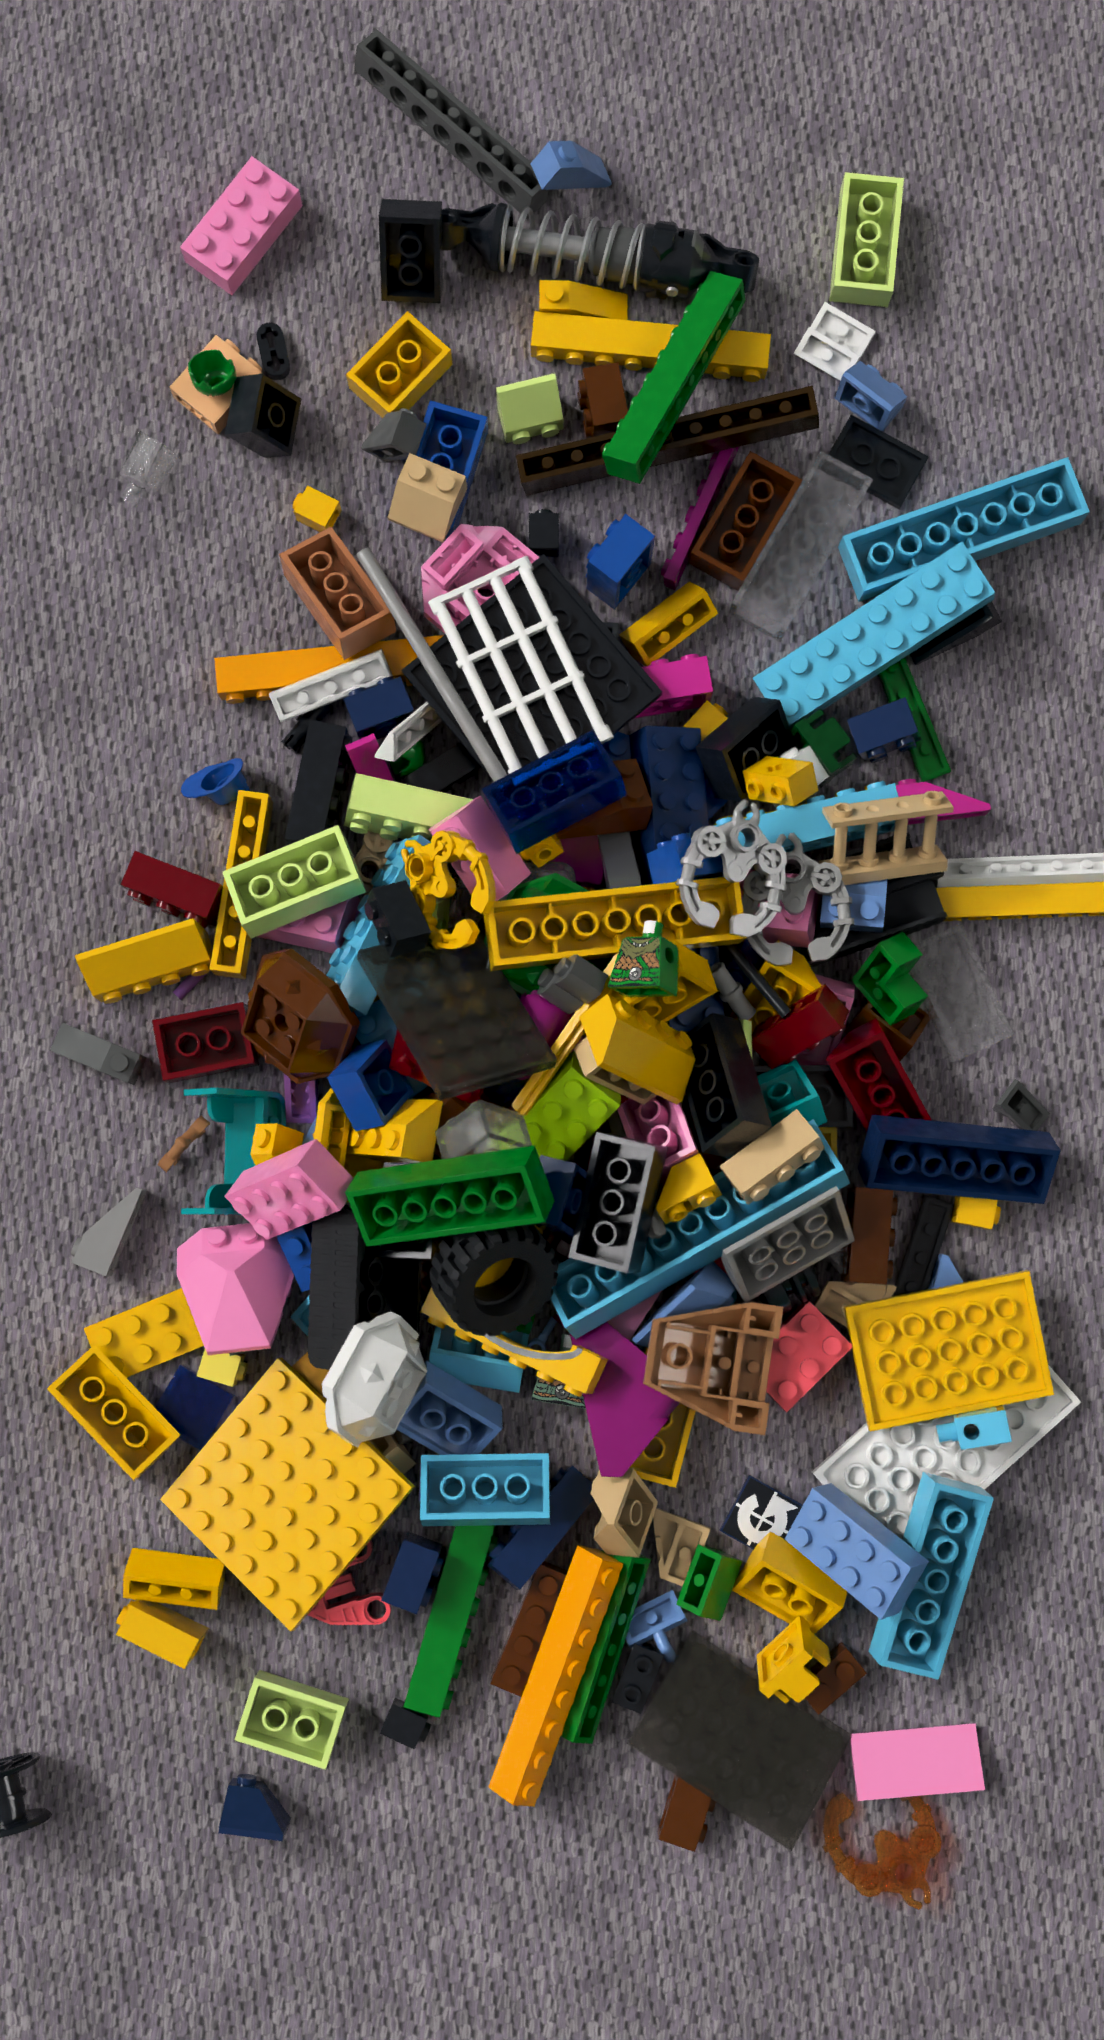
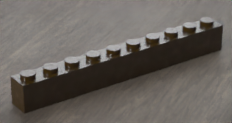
[516,385,819,496]

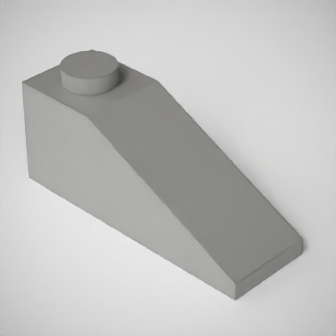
[71,1187,147,1277]

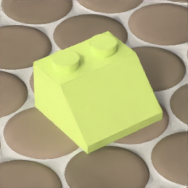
[496,373,564,444]

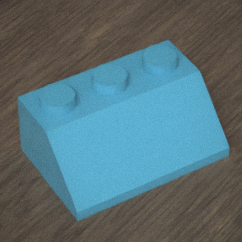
[429,1325,529,1393]

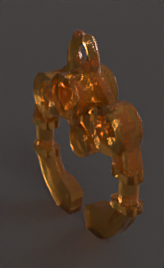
[822,1792,942,1910]

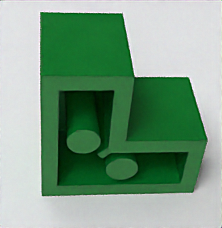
[852,932,928,1026]

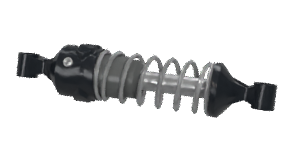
[442,203,759,300]

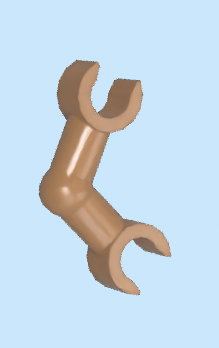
[158,1115,211,1173]

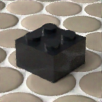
[225,374,301,458]

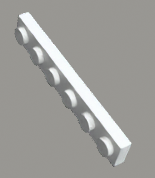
[935,853,1104,888]

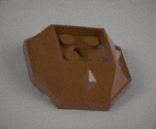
[241,948,360,1084]

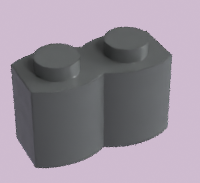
[537,954,608,1014]

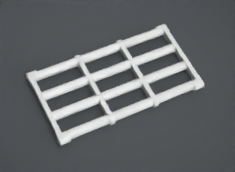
[428,556,614,784]

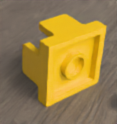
[757,1615,831,1704]

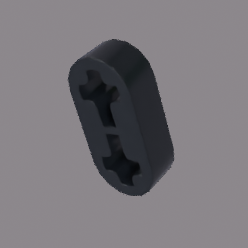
[257,322,290,380]

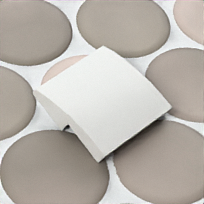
[794,302,876,381]

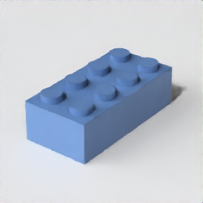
[785,1483,929,1620]

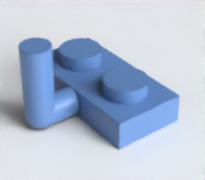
[626,1590,687,1662]

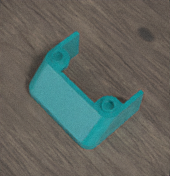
[181,1087,286,1215]

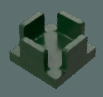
[791,709,857,788]

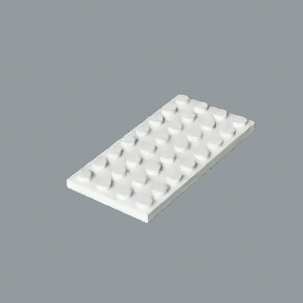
[812,1365,1081,1539]

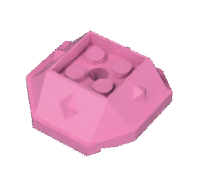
[421,524,539,633]

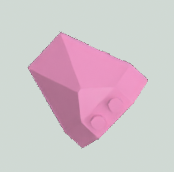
[177,1223,294,1355]

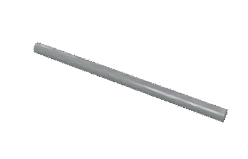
[356,547,511,789]

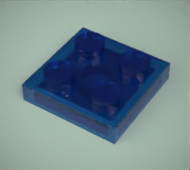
[155,1364,235,1451]

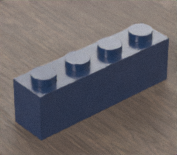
[488,1465,594,1590]

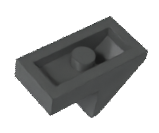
[993,1079,1050,1131]

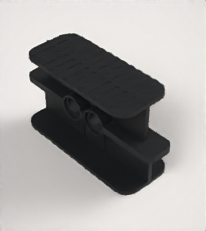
[787,832,947,967]
[307,1208,422,1370]

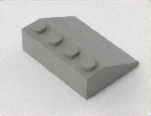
[721,1186,855,1303]

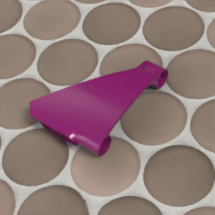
[552,1312,680,1477]

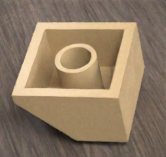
[591,1468,658,1558]

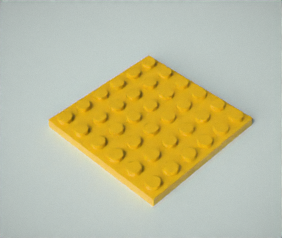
[160,1358,416,1632]

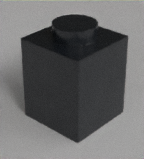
[529,509,559,557]
[380,1698,432,1750]

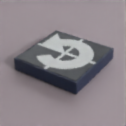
[719,1475,803,1550]

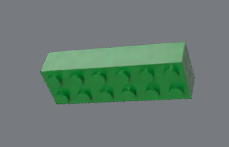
[345,1145,555,1247]

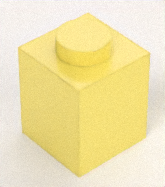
[197,1350,248,1387]

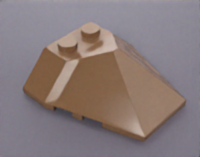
[643,1302,783,1435]

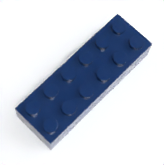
[858,1115,1061,1204]

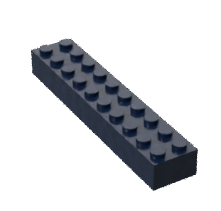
[629,726,724,1034]

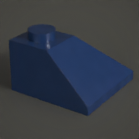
[218,1774,291,1841]

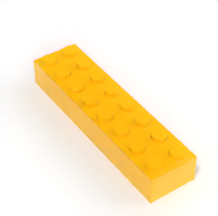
[484,877,747,971]

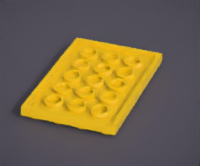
[844,1270,1054,1431]

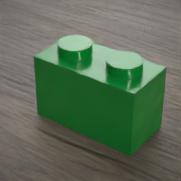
[676,1544,742,1621]

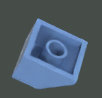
[835,361,907,431]
[820,879,887,933]

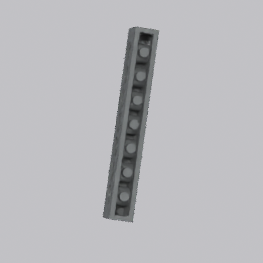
[354,29,549,219]

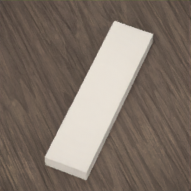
[269,649,393,722]

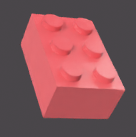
[766,1300,852,1412]

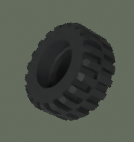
[430,1224,558,1336]

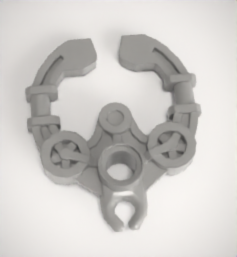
[676,800,787,937]
[742,833,855,966]

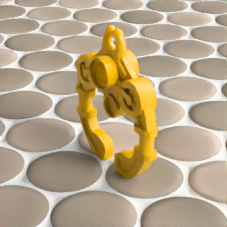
[401,830,496,949]

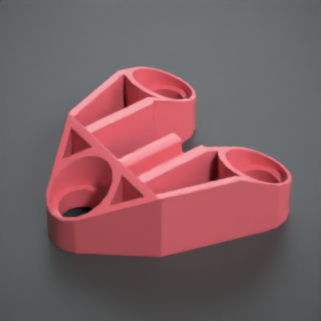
[308,1540,392,1625]

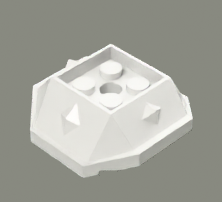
[322,1311,427,1448]

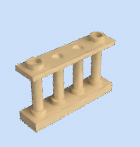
[819,791,954,885]

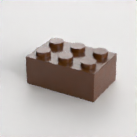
[841,1187,898,1285]

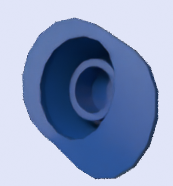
[181,758,250,805]

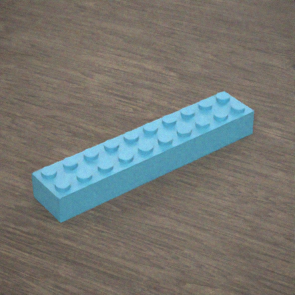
[551,1119,850,1339]

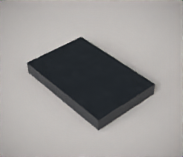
[822,415,929,509]

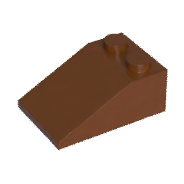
[543,758,653,839]

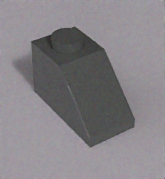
[361,408,426,462]

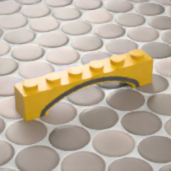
[420,1287,608,1397]

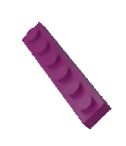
[661,446,740,590]

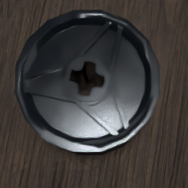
[0,1752,52,1838]

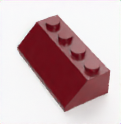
[826,1018,932,1131]

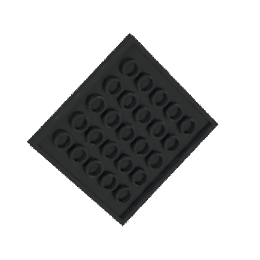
[401,554,662,812]

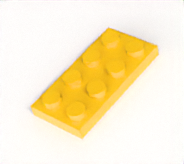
[84,1288,204,1378]

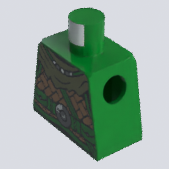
[608,920,678,997]

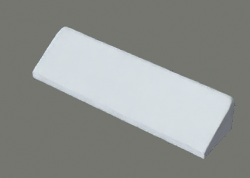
[375,702,442,762]

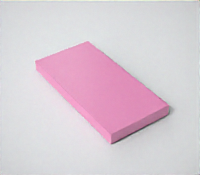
[849,1723,985,1801]

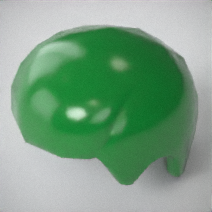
[188,349,236,397]
[389,739,425,778]

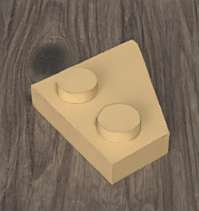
[814,1281,897,1328]
[653,1508,710,1587]

